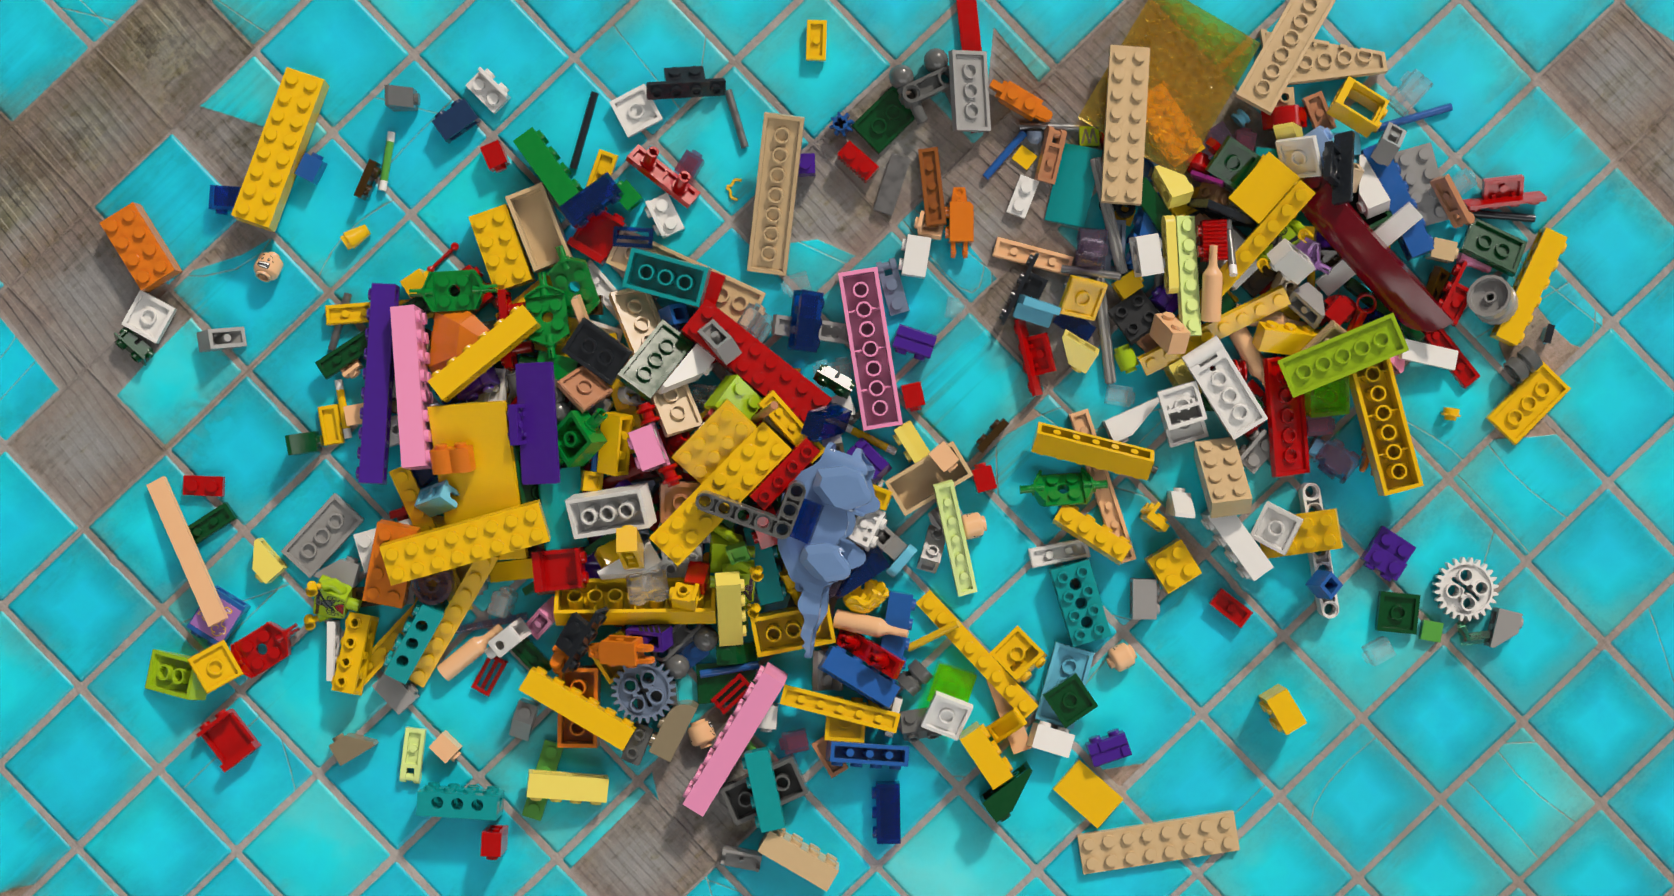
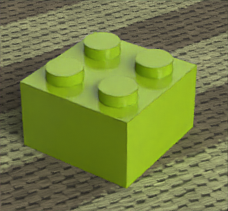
[704,375,762,420]

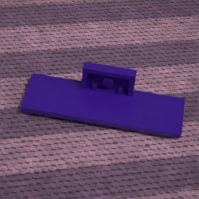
[507,362,560,485]

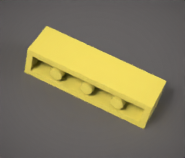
[715,571,747,647]
[526,769,609,805]

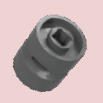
[1503,346,1543,383]
[897,659,933,696]

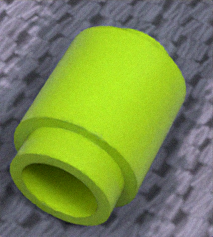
[1114,344,1139,374]

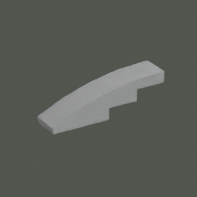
[771,314,849,344]

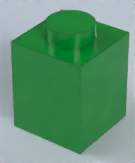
[612,180,644,213]

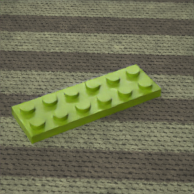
[1278,313,1409,398]

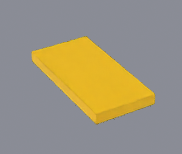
[1485,361,1571,445]

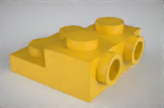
[990,625,1047,683]
[825,696,867,743]

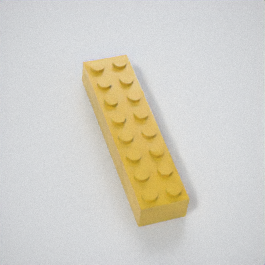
[231,67,330,233]
[1347,358,1424,496]
[649,421,792,566]
[379,499,551,586]
[553,577,717,626]

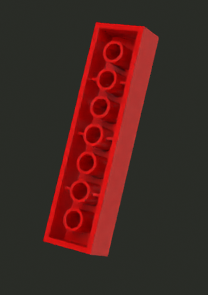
[681,299,832,429]

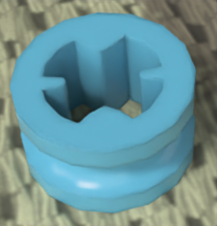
[1231,108,1251,128]

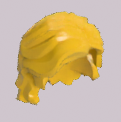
[843,578,889,614]

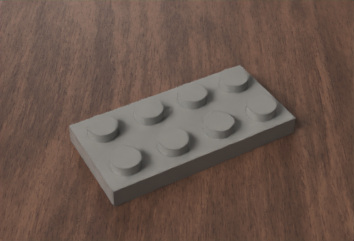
[948,50,991,132]
[1393,142,1449,226]
[281,493,365,578]

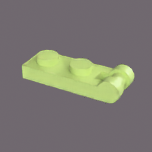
[399,727,427,784]

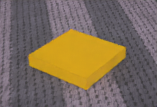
[1058,275,1108,321]
[187,639,243,694]

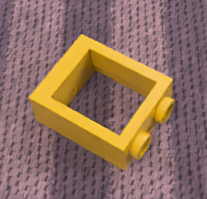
[1326,76,1389,138]

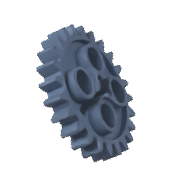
[611,660,677,723]

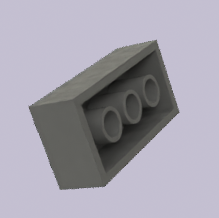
[720,753,809,826]

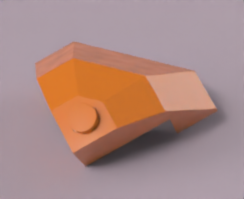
[428,310,490,374]

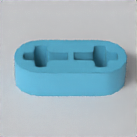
[885,544,917,578]

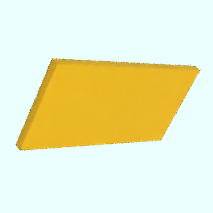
[427,400,529,560]

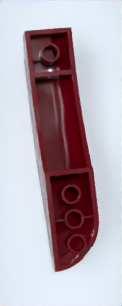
[1300,176,1454,331]

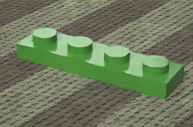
[522,739,564,821]

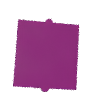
[1191,170,1225,189]

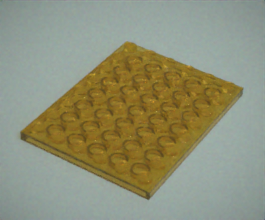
[1078,0,1261,175]

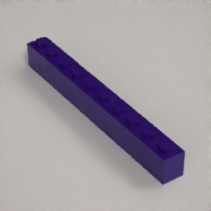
[356,283,400,485]

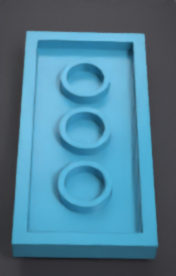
[1034,641,1094,729]

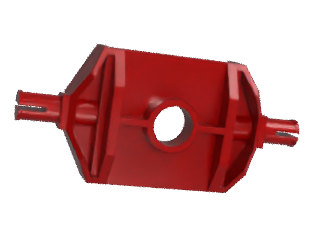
[230,621,300,678]

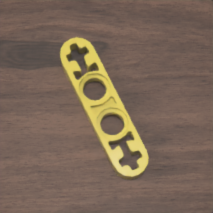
[1161,215,1179,294]

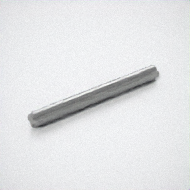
[1090,157,1128,274]
[1092,266,1116,384]

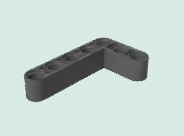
[695,480,806,539]

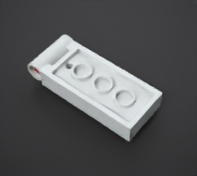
[1181,336,1268,440]

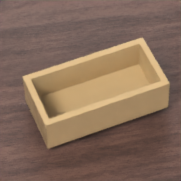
[505,183,573,273]
[1194,437,1253,518]
[884,441,973,516]
[758,828,839,892]

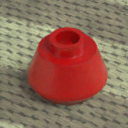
[1184,152,1210,175]

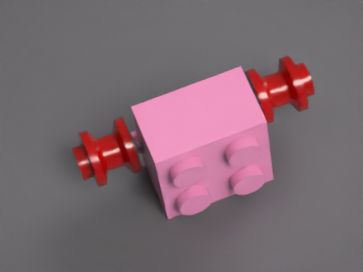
[627,402,682,488]

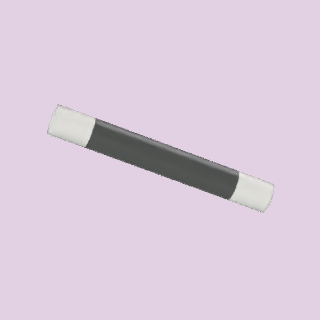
[1227,220,1238,277]

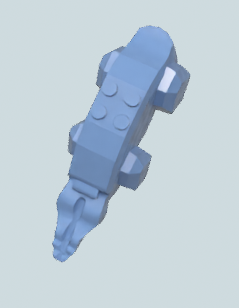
[776,442,880,658]

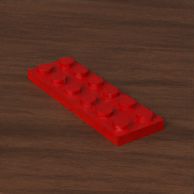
[1263,355,1310,477]

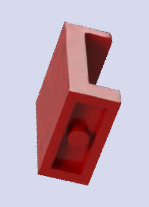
[567,202,627,265]
[531,547,589,593]
[196,708,262,773]

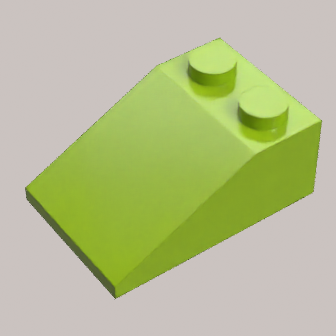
[145,649,207,700]

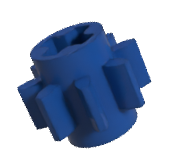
[829,112,855,137]

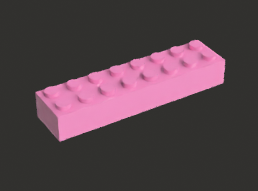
[838,267,903,431]
[390,305,433,470]
[682,662,788,817]

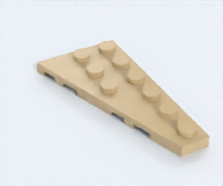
[1259,29,1388,86]

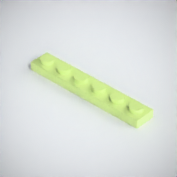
[1175,216,1202,336]
[933,479,978,597]

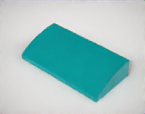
[1044,143,1103,229]
[538,466,588,551]

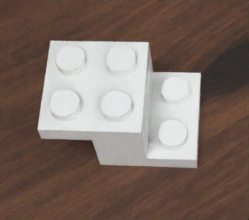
[1157,380,1209,448]

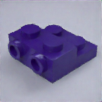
[1360,525,1416,582]

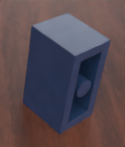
[432,99,481,143]

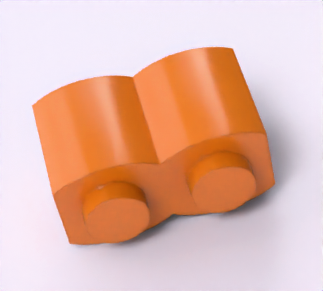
[429,442,476,475]

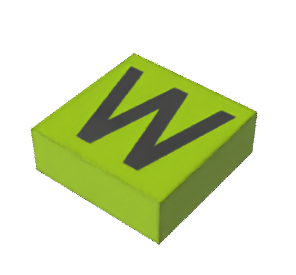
[1078,126,1100,147]

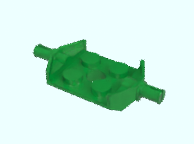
[547,245,600,318]
[409,269,498,312]
[524,272,570,360]
[1019,467,1108,507]

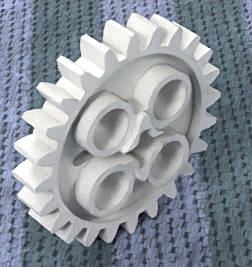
[1432,557,1499,621]

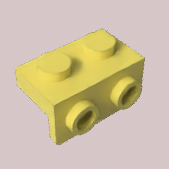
[893,420,930,464]

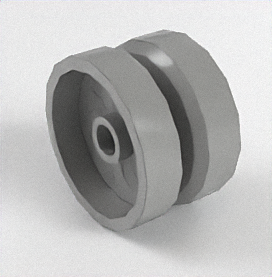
[1467,275,1518,325]

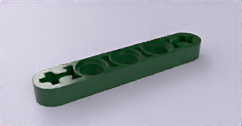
[1343,278,1426,342]

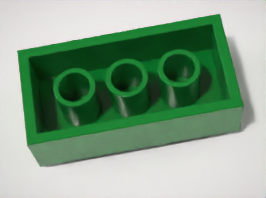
[513,127,584,211]

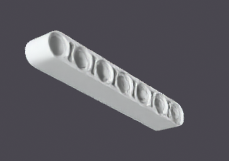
[1298,483,1339,618]

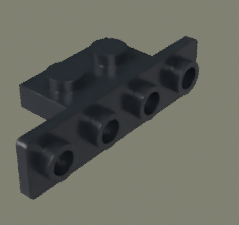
[646,66,726,100]
[1322,130,1355,206]
[999,252,1049,325]
[555,607,609,674]

